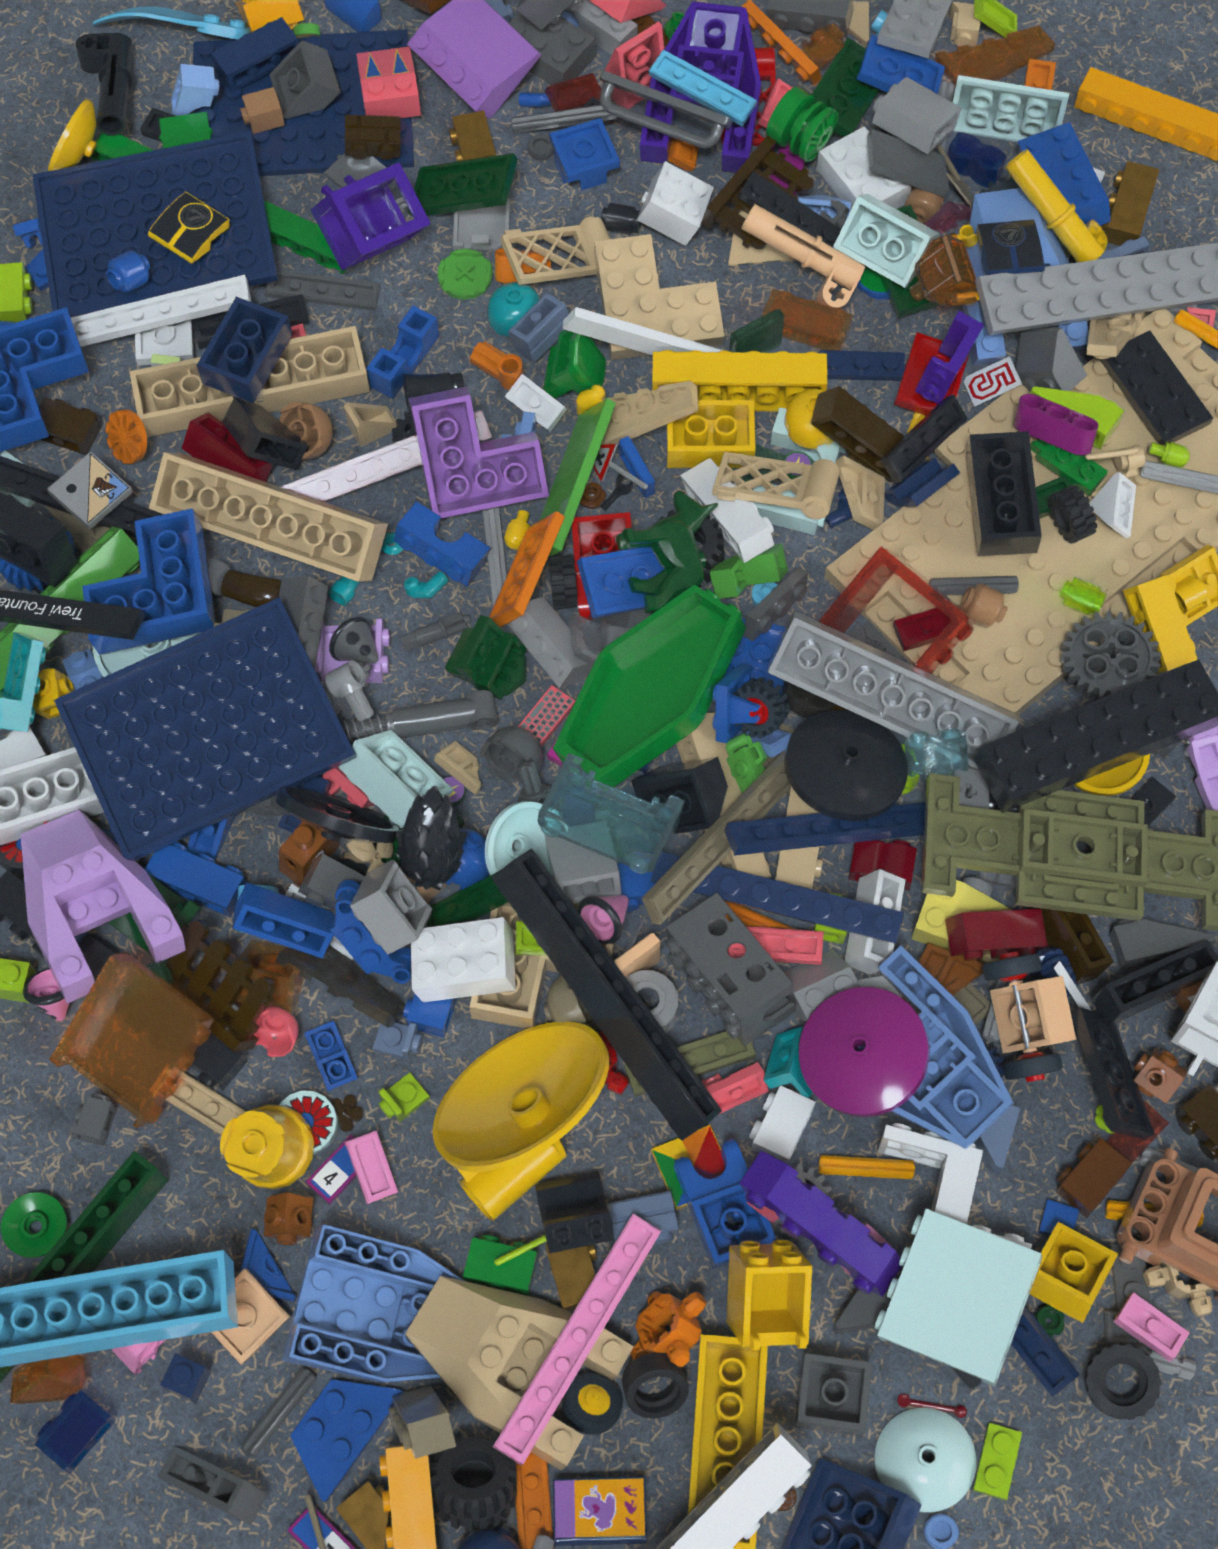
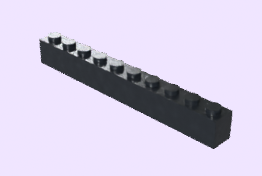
[491,849,722,1141]
[0,870,248,1091]

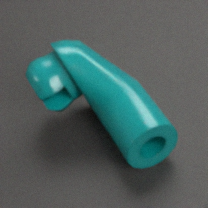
[404,571,449,599]

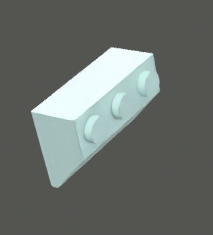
[833,194,940,288]
[339,730,453,829]

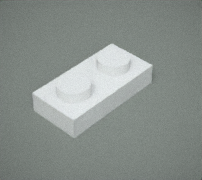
[505,374,568,432]

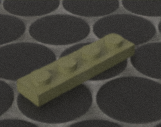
[624,1031,756,1097]

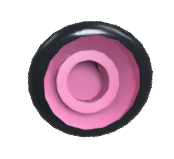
[578,895,629,944]
[22,968,69,1021]

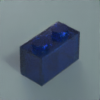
[35,1390,116,1474]

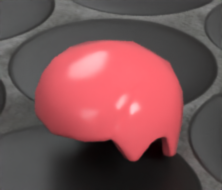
[254,1006,299,1057]

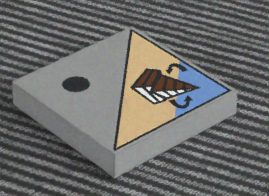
[47,452,133,530]

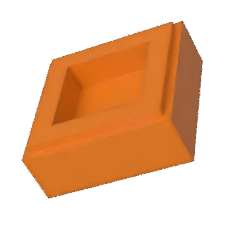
[667,137,699,171]

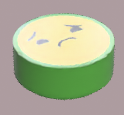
[293,23,320,38]

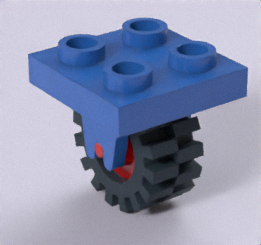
[713,663,790,743]

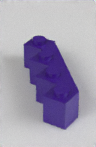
[739,1150,902,1297]

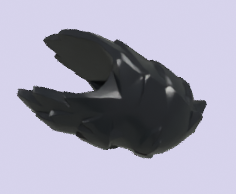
[396,786,467,890]

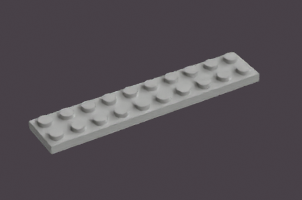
[975,243,1218,335]

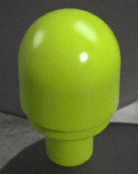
[1148,442,1190,468]

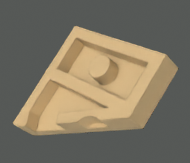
[836,456,885,530]

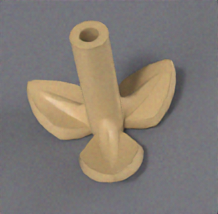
[343,841,393,873]

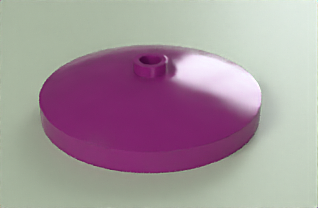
[799,987,930,1117]

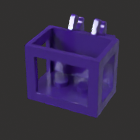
[311,162,431,271]

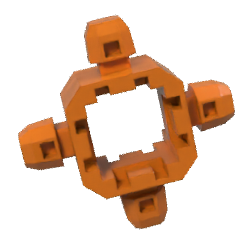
[630,1291,707,1367]

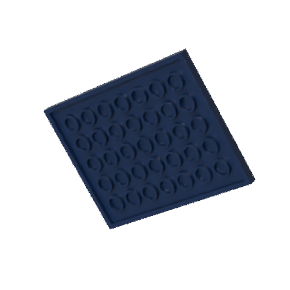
[193,29,414,176]
[32,131,279,318]
[54,597,356,861]

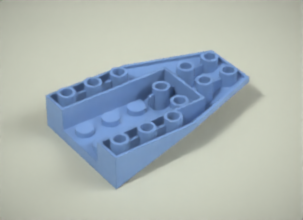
[282,1224,466,1383]

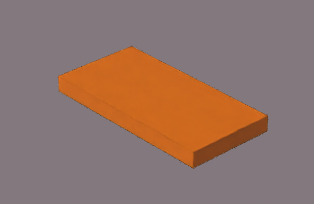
[489,511,565,627]

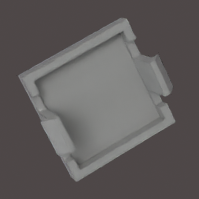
[453,199,510,251]

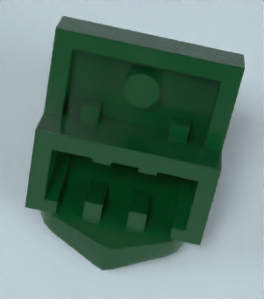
[445,615,527,700]

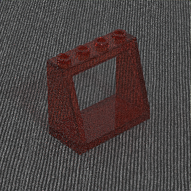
[818,546,976,676]

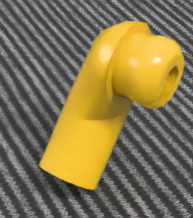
[576,385,606,415]

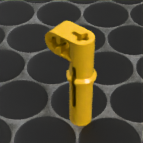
[1005,149,1108,262]

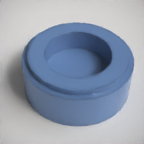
[923,1514,959,1549]

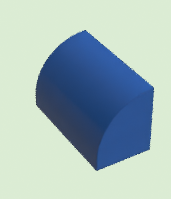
[325,0,382,32]

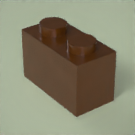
[1056,1138,1132,1219]

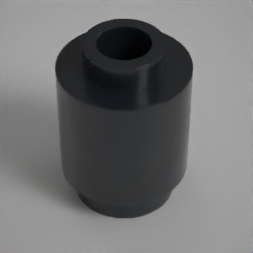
[601,202,641,235]

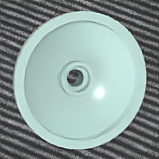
[485,801,563,875]
[874,1408,976,1513]

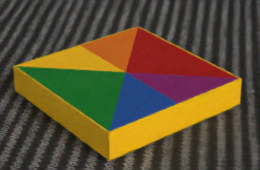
[651,1125,724,1210]

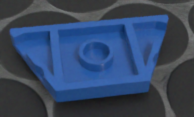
[290,1379,404,1503]

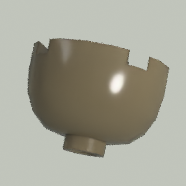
[544,976,599,1031]

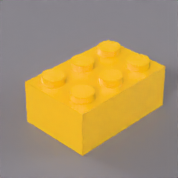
[667,400,755,468]

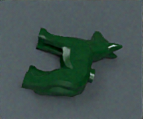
[616,490,718,614]

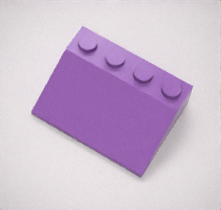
[407,0,542,118]

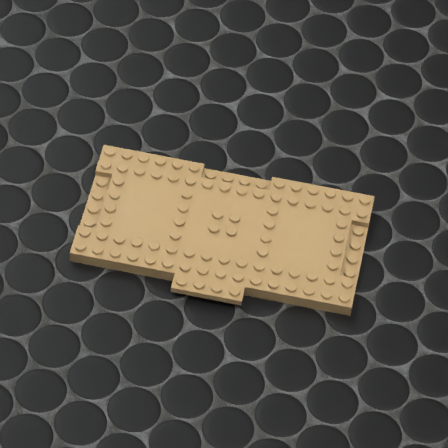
[824,309,1218,716]

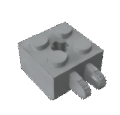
[350,860,432,954]

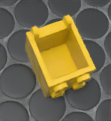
[726,1240,812,1351]

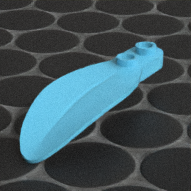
[92,7,251,40]

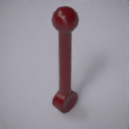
[897,1394,967,1418]

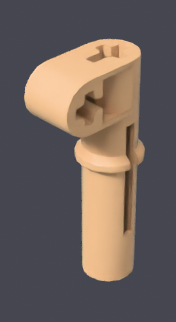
[741,204,865,312]

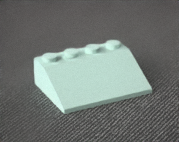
[953,75,1069,142]

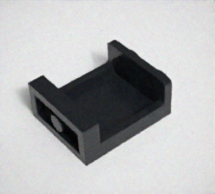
[535,1171,615,1254]

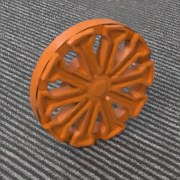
[105,409,147,464]

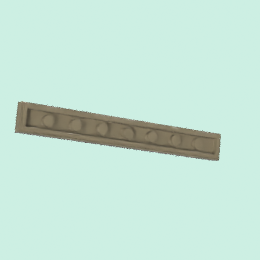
[642,750,791,925]

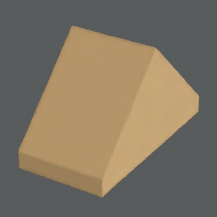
[344,402,397,447]

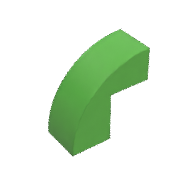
[709,543,788,599]

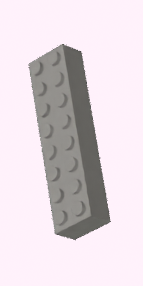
[768,611,1019,770]

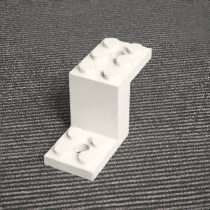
[877,1123,1032,1249]

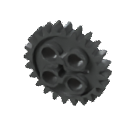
[1060,610,1161,699]

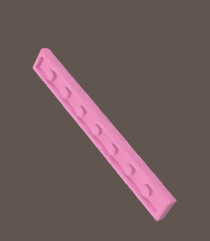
[493,1214,661,1466]

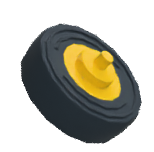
[561,1373,623,1435]

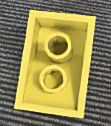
[911,880,1012,964]

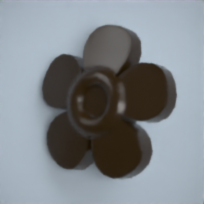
[330,1095,363,1132]

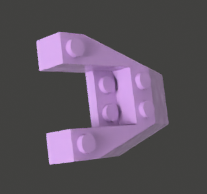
[21,809,186,1003]

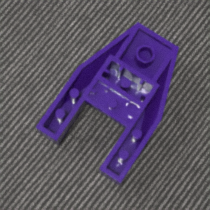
[639,1,761,173]

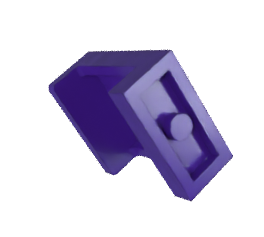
[915,311,984,404]

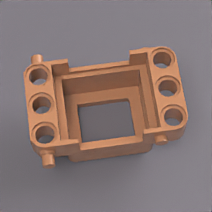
[1116,1148,1218,1300]

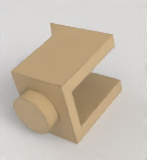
[949,2,980,48]

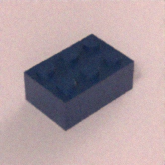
[197,296,292,404]

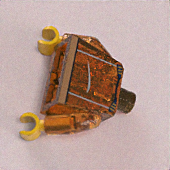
[910,224,980,306]

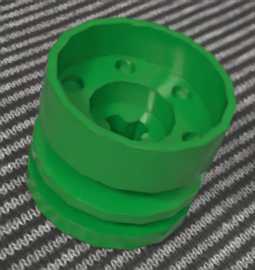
[766,86,839,162]

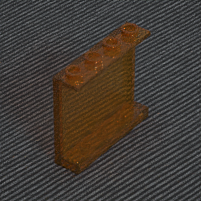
[49,952,214,1128]

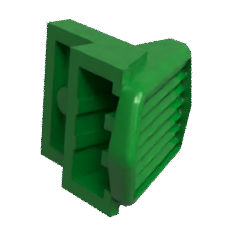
[543,330,606,399]

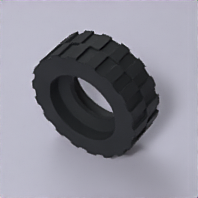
[1084,1343,1162,1420]

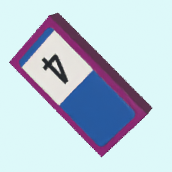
[306,1134,357,1205]
[287,1507,356,1549]

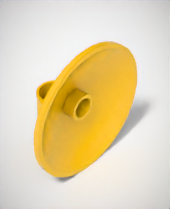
[432,1021,609,1222]

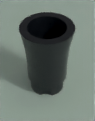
[403,372,464,413]

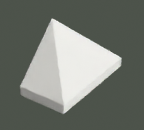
[1089,472,1136,538]

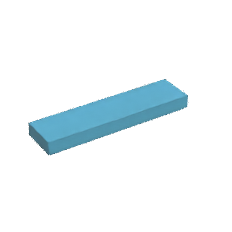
[649,50,757,127]

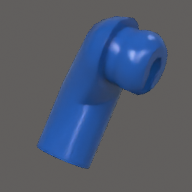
[518,86,559,107]

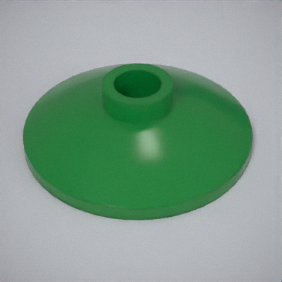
[1,1192,67,1258]

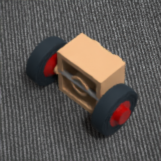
[982,951,1076,1083]

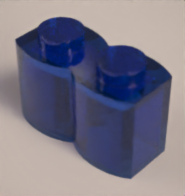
[946,132,1007,188]

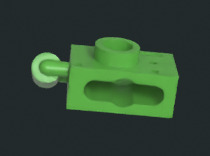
[725,733,767,793]

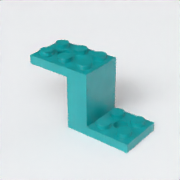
[0,632,46,732]

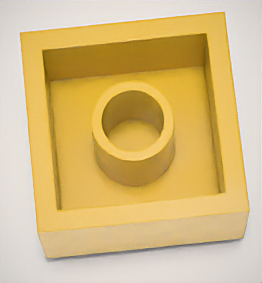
[1030,1222,1118,1323]

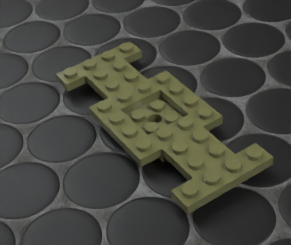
[921,773,1218,931]

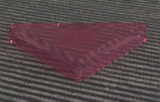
[924,201,972,234]

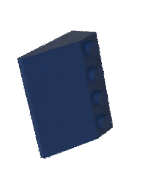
[781,1458,922,1549]

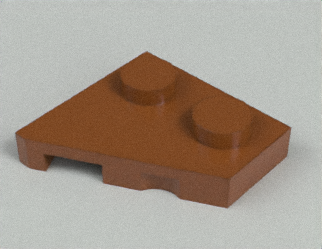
[902,943,984,1003]

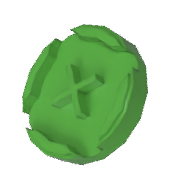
[437,249,493,300]

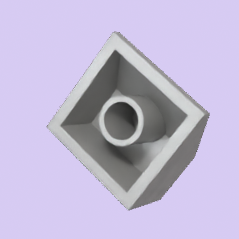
[784,949,861,1027]

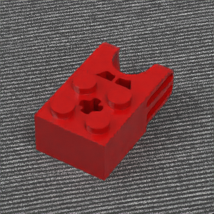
[572,512,633,621]

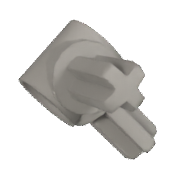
[325,660,374,721]

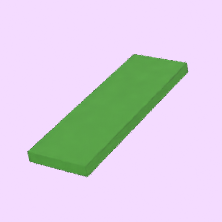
[539,398,615,559]

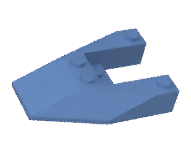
[959,188,1089,366]
[856,946,1014,1149]

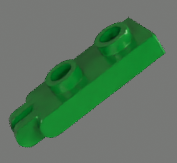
[1030,438,1108,496]

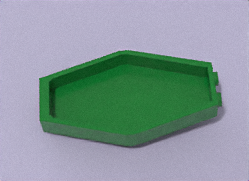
[553,585,746,793]

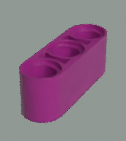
[1013,394,1099,455]

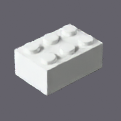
[817,127,912,209]
[411,917,516,1003]

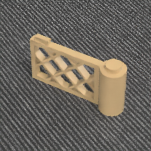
[500,216,610,285]
[712,452,840,519]

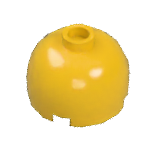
[784,389,834,449]

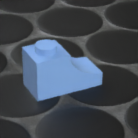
[171,64,219,116]

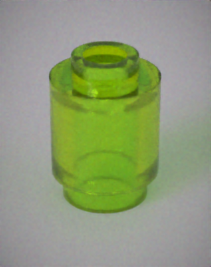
[1060,577,1107,615]

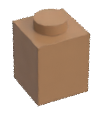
[240,87,285,134]

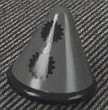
[329,617,378,664]

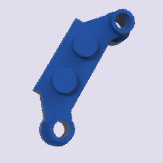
[330,880,412,984]

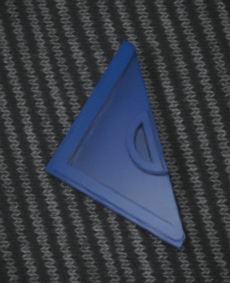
[239,1229,296,1302]

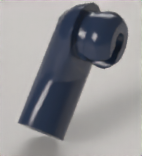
[825,489,853,529]

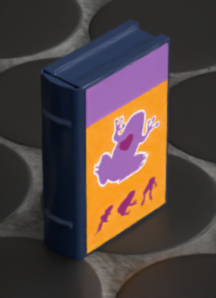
[553,1477,647,1548]

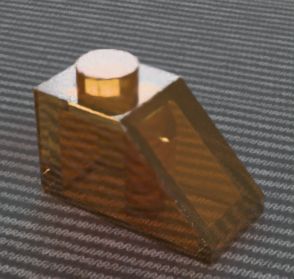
[10,1355,86,1404]

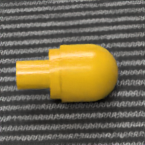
[504,510,530,550]

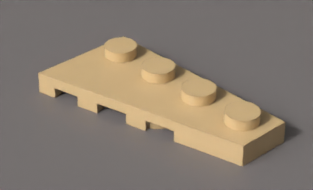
[1087,312,1149,359]
[601,381,698,445]

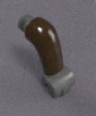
[207,558,281,608]

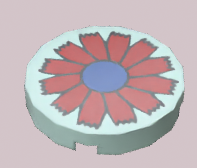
[279,1091,338,1154]

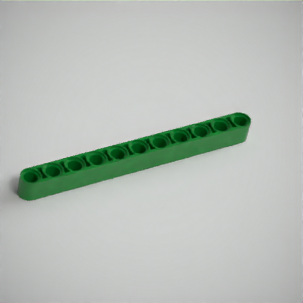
[90,132,347,274]

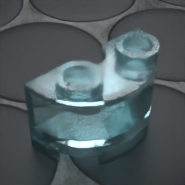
[904,729,969,779]

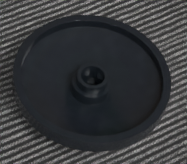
[784,710,908,821]
[275,786,399,843]

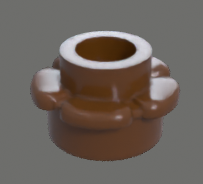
[580,482,606,509]

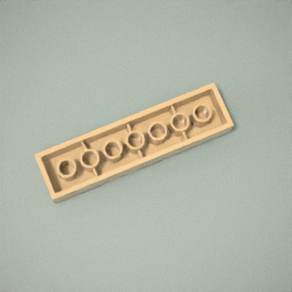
[129,326,370,437]
[149,452,388,582]

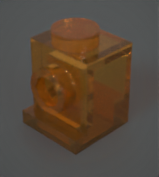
[801,23,845,69]

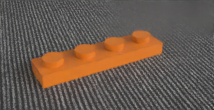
[742,0,822,86]

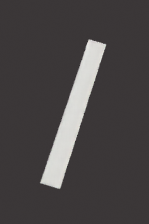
[1054,961,1092,1011]

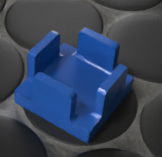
[549,118,620,191]

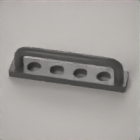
[599,70,733,148]

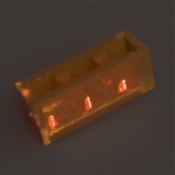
[760,289,853,351]

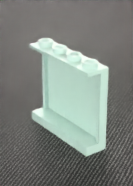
[875,1209,1042,1386]

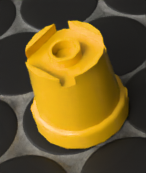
[220,1104,314,1190]

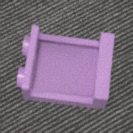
[315,618,390,684]

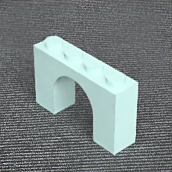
[753,407,847,535]

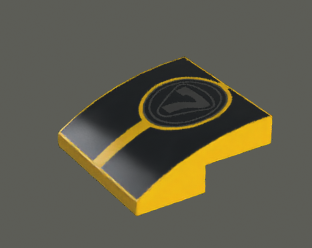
[148,192,230,264]

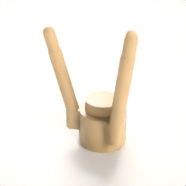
[1085,445,1145,497]

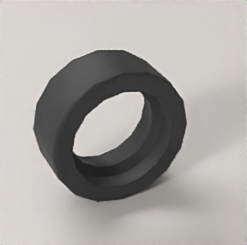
[622,1352,689,1419]

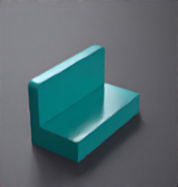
[763,1026,812,1098]

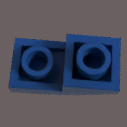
[304,1020,358,1091]

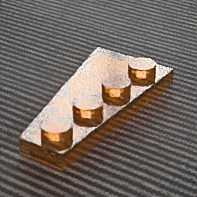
[935,25,1055,85]

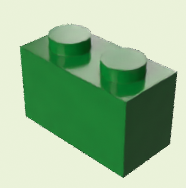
[463,1235,538,1296]

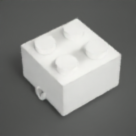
[637,161,714,246]

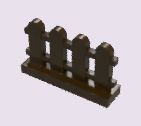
[701,135,814,249]
[148,920,275,1052]

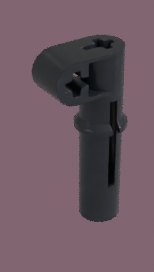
[75,33,133,136]

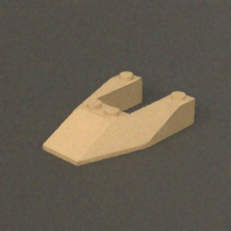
[405,1276,634,1471]

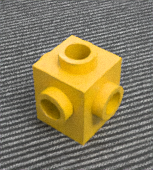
[32,668,74,719]

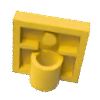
[1161,545,1218,626]

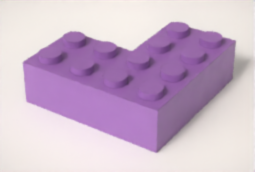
[409,387,549,518]

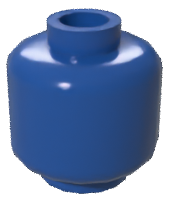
[106,250,150,293]

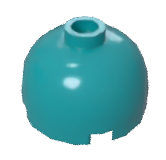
[487,282,540,337]

